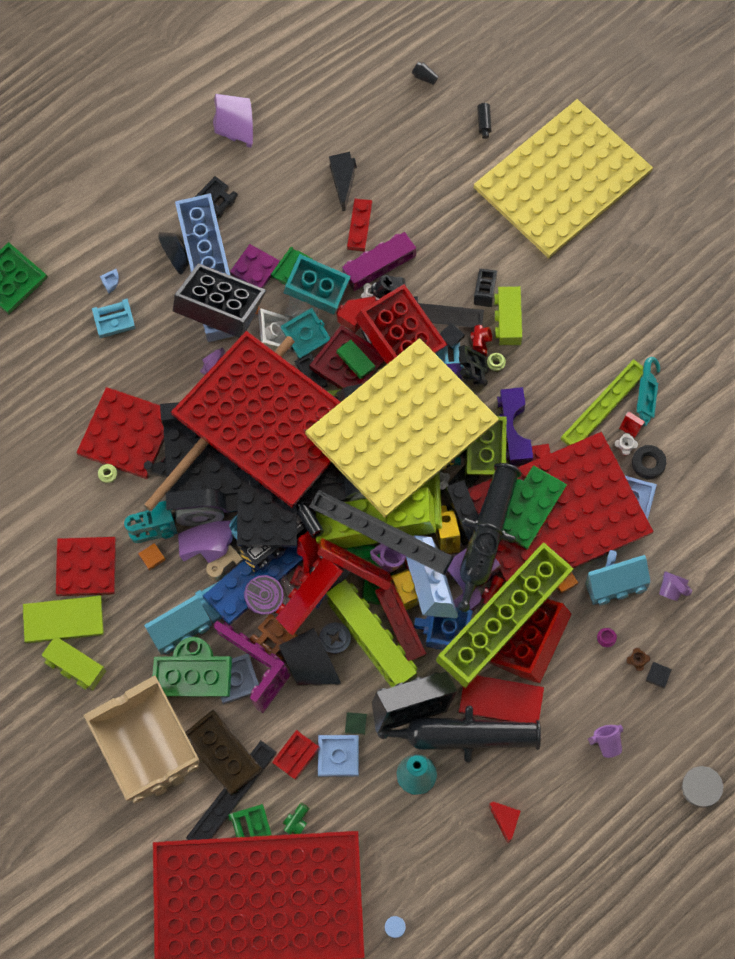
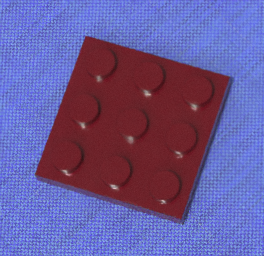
[309,325,384,389]

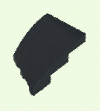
[278,628,341,686]

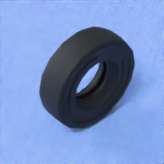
[632,445,667,479]

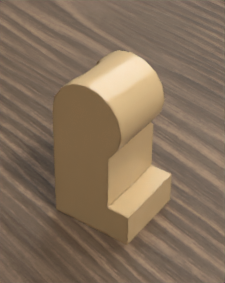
[206,545,243,581]

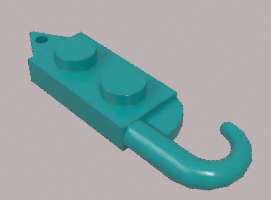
[636,356,660,427]

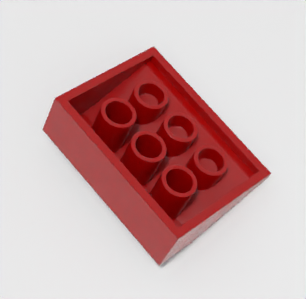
[355,284,447,364]
[275,557,343,635]
[489,599,572,683]

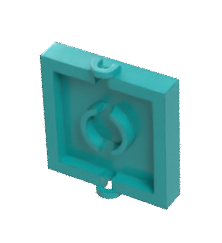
[280,308,330,359]

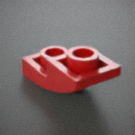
[297,532,319,574]

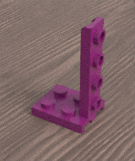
[214,621,291,713]

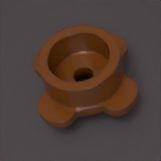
[626,648,650,671]

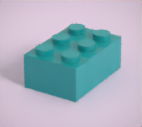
[283,254,351,315]

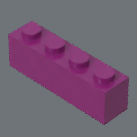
[342,231,416,291]

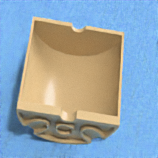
[84,676,200,804]

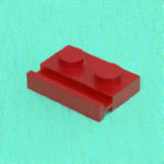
[272,730,320,780]

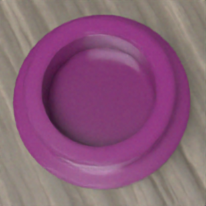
[597,628,617,648]

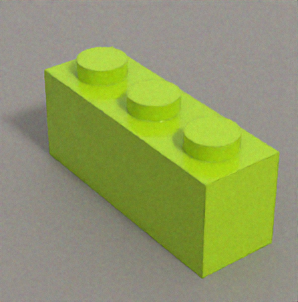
[494,286,522,345]
[41,636,107,691]

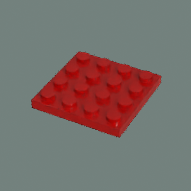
[76,387,164,479]

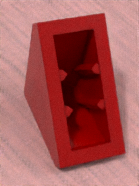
[489,801,521,843]

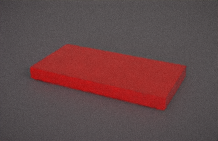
[317,538,391,591]
[459,675,544,723]

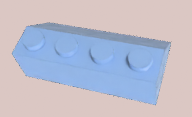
[406,535,458,618]

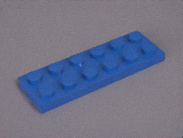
[203,546,303,625]

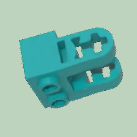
[124,500,178,543]

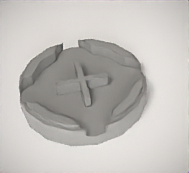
[681,766,723,808]

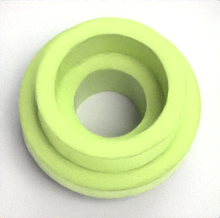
[487,353,506,371]
[98,464,117,483]

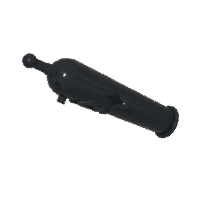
[458,463,522,612]
[378,705,541,763]

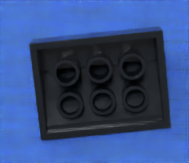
[172,263,266,338]

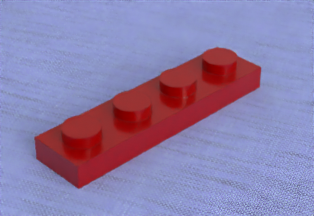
[374,582,426,662]

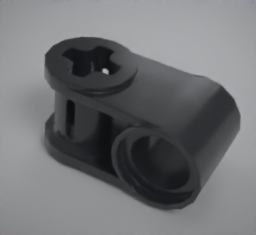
[371,275,406,298]

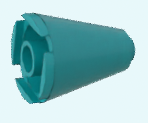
[397,754,437,795]

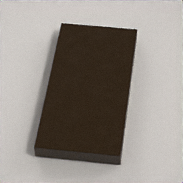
[185,710,263,796]

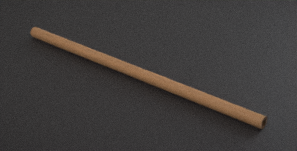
[144,336,295,511]

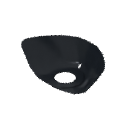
[158,232,189,275]

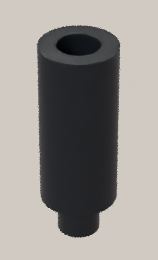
[477,103,492,139]
[297,501,324,538]

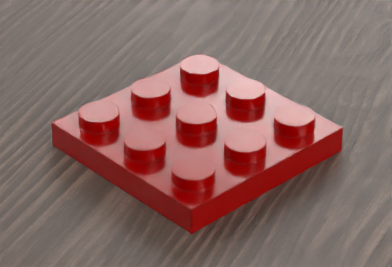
[56,537,116,596]

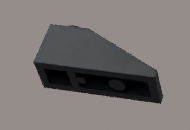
[329,152,357,211]

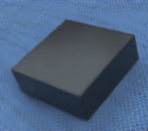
[440,323,465,349]
[646,662,672,688]

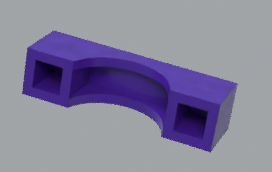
[497,387,533,466]

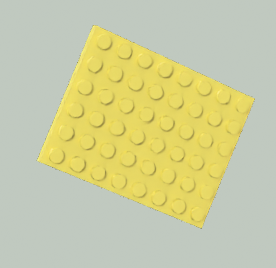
[474,99,653,258]
[305,338,499,518]

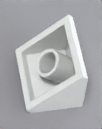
[258,308,292,352]

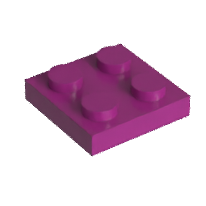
[230,244,280,288]

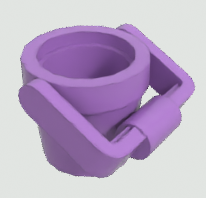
[200,347,225,375]
[370,544,406,572]
[659,571,692,601]
[588,725,623,758]

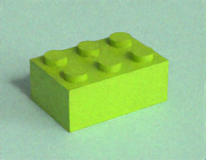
[465,416,507,476]

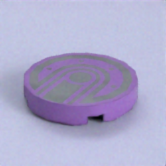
[244,575,284,615]

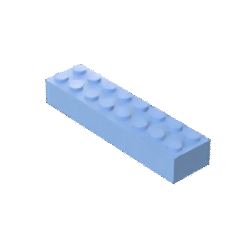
[175,193,233,342]

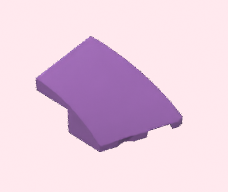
[213,94,253,148]
[178,521,233,563]

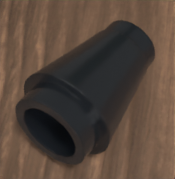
[412,61,439,85]

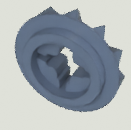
[319,622,351,654]

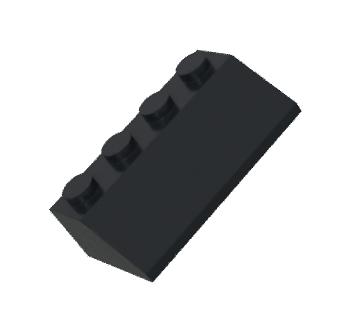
[372,671,457,733]

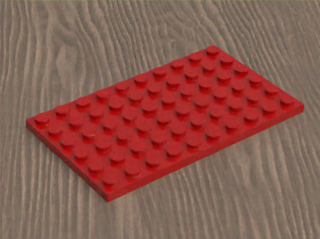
[153,831,365,959]

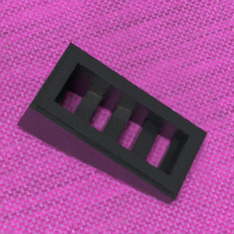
[474,268,498,307]

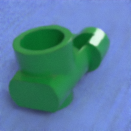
[283,803,310,834]

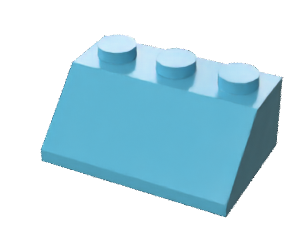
[585,555,651,606]
[144,595,212,655]

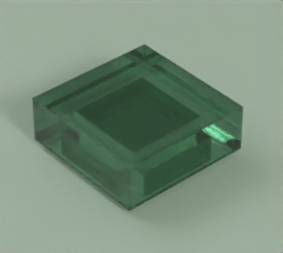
[345,712,367,735]

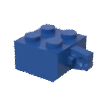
[414,607,473,650]

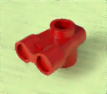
[471,325,493,356]
[481,576,505,605]

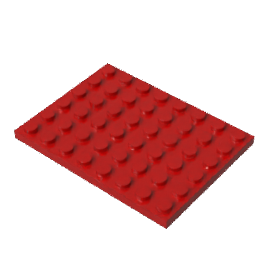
[171,331,341,507]
[468,432,654,582]

